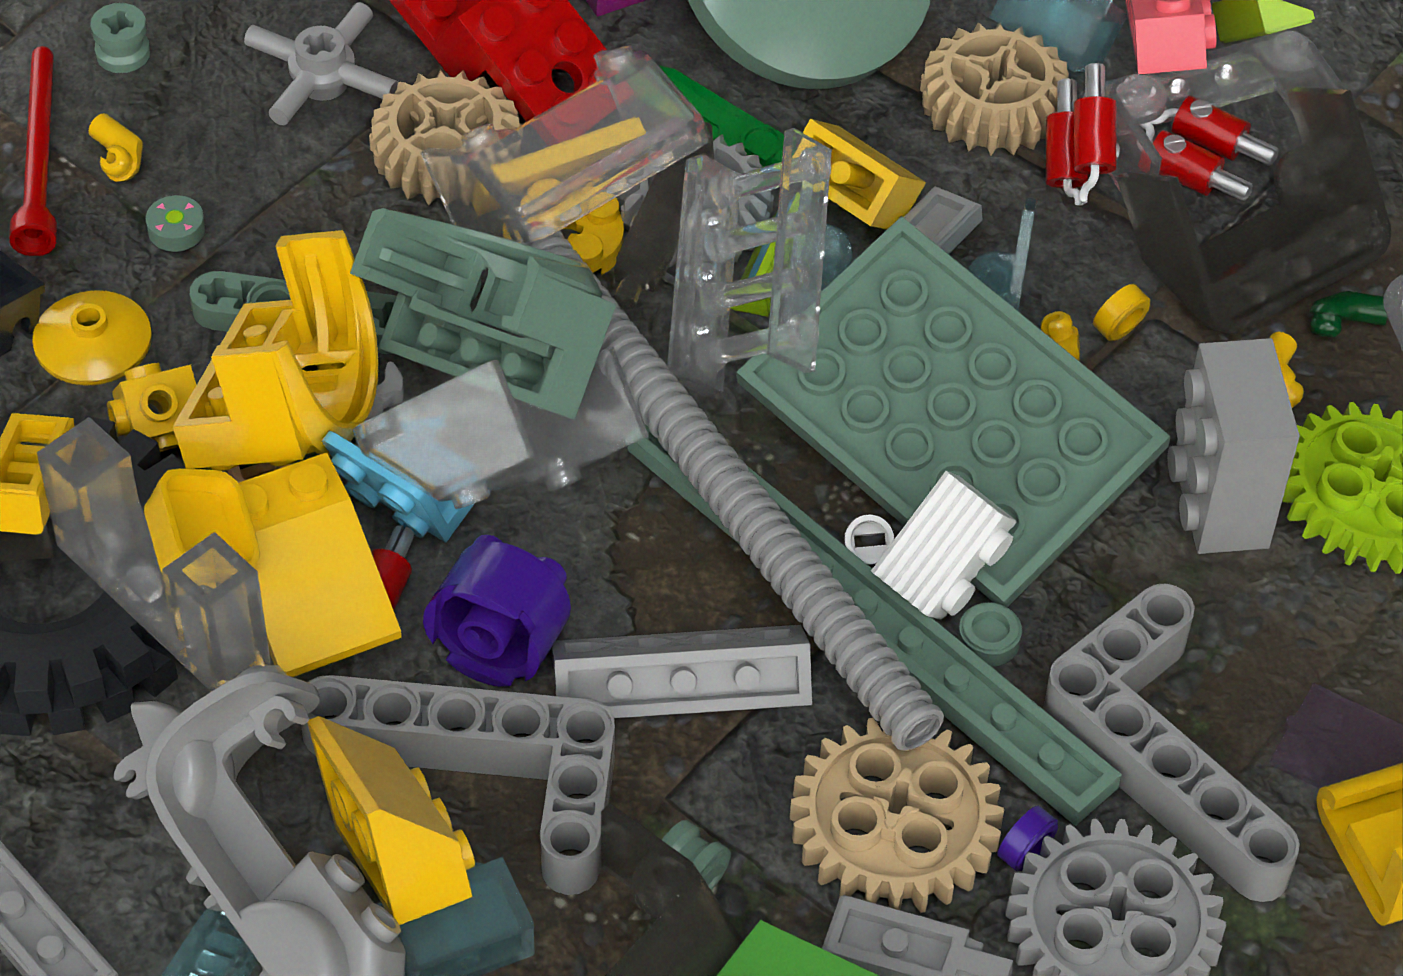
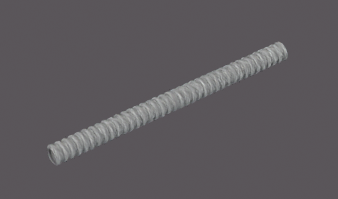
[520,225,944,751]

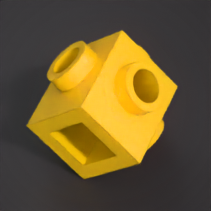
[107,363,196,452]

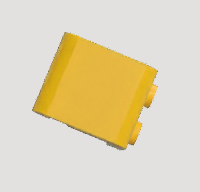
[1317,763,1403,926]

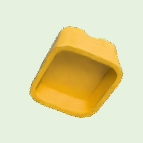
[144,468,260,585]

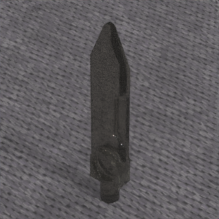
[613,122,715,309]

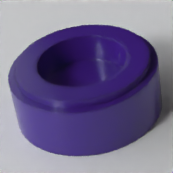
[997,805,1058,871]

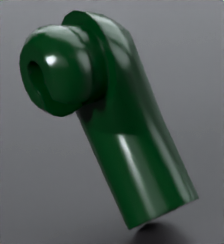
[1309,291,1390,337]

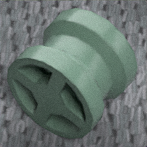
[90,3,150,73]
[648,820,731,904]

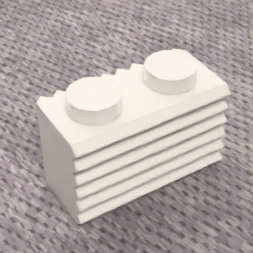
[871,471,1016,620]

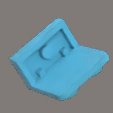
[322,417,489,543]

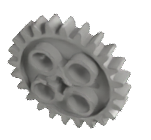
[1006,819,1226,976]

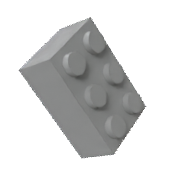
[1167,338,1300,554]

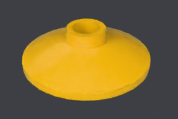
[33,290,152,385]

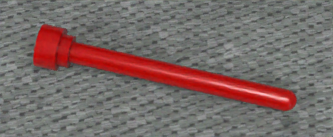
[9,46,57,256]

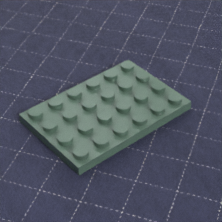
[736,216,1170,607]

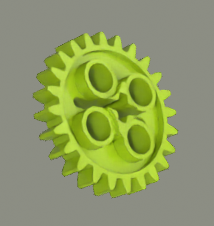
[1282,402,1403,574]

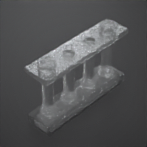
[667,128,832,396]

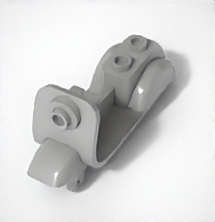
[114,665,406,976]

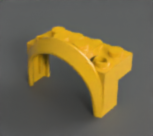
[173,230,378,471]

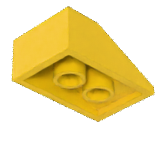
[233,452,402,677]

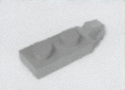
[822,895,1013,976]

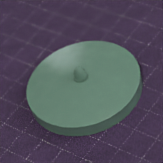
[688,0,931,89]

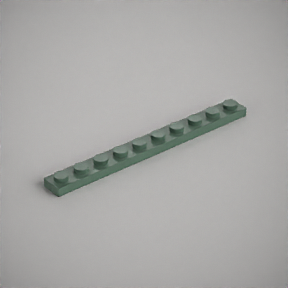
[627,424,1122,826]

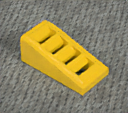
[0,413,75,534]

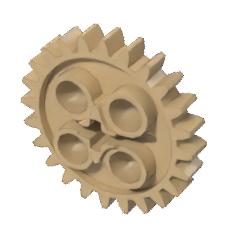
[790,718,1004,913]

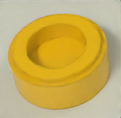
[1093,284,1150,341]

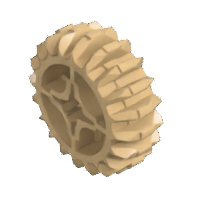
[920,22,1069,156]
[369,69,522,207]

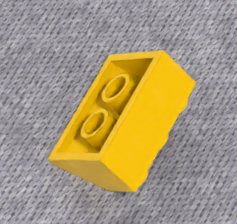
[307,716,475,925]

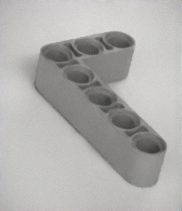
[1043,584,1300,902]
[301,675,615,895]

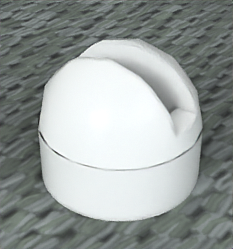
[845,515,894,565]

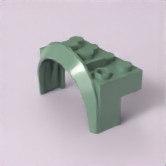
[350,208,616,420]

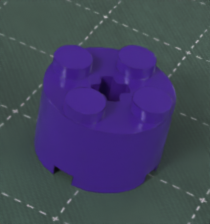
[423,535,571,687]

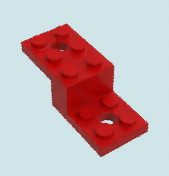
[389,0,640,149]

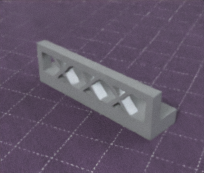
[552,625,812,718]

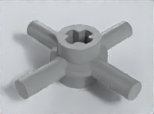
[244,2,398,125]

